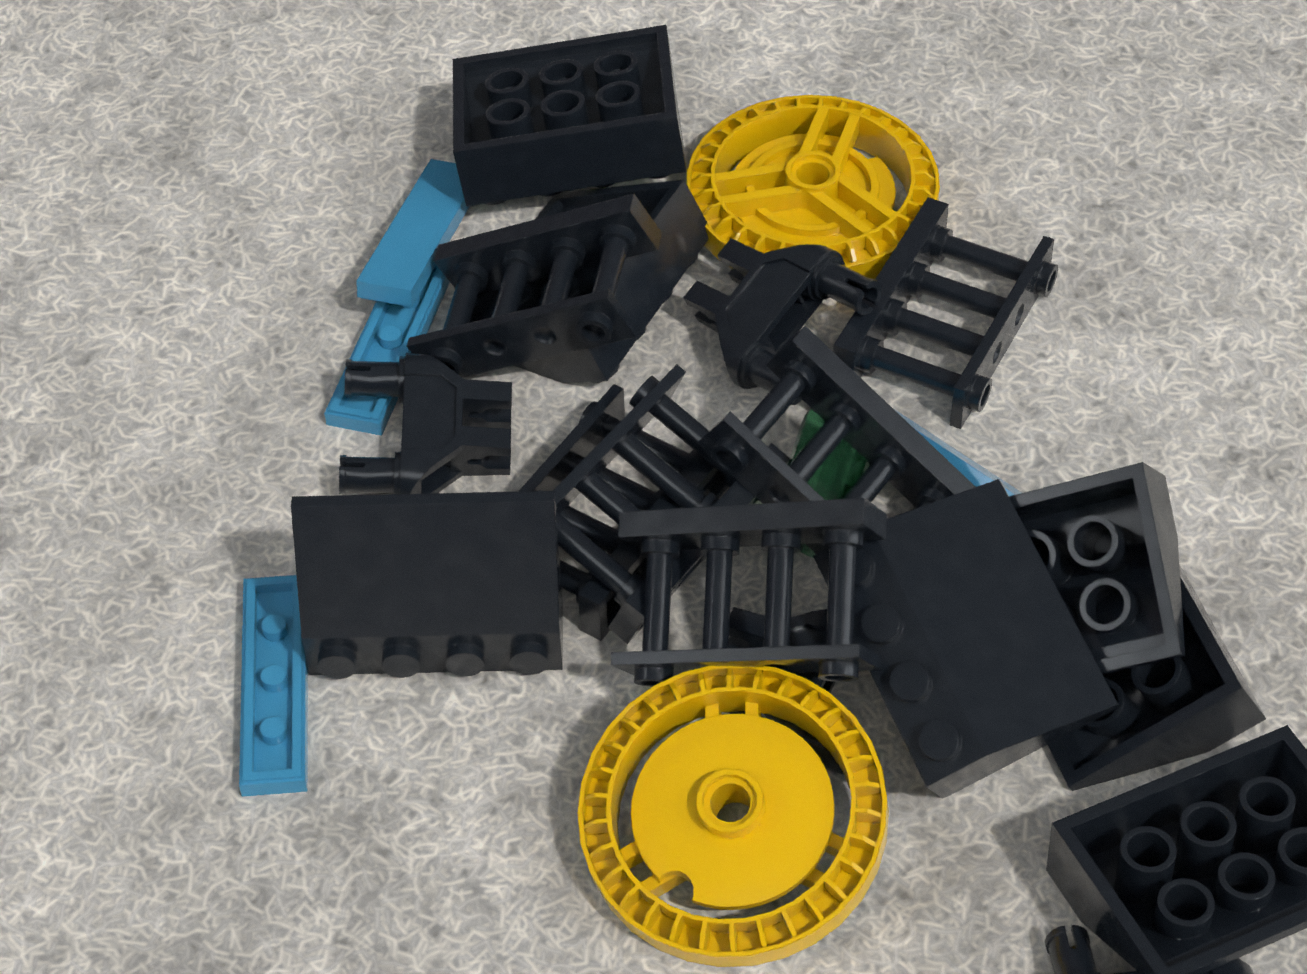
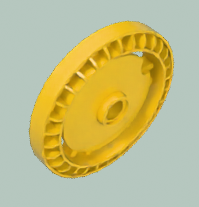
[687,95,940,279]
[577,666,889,967]

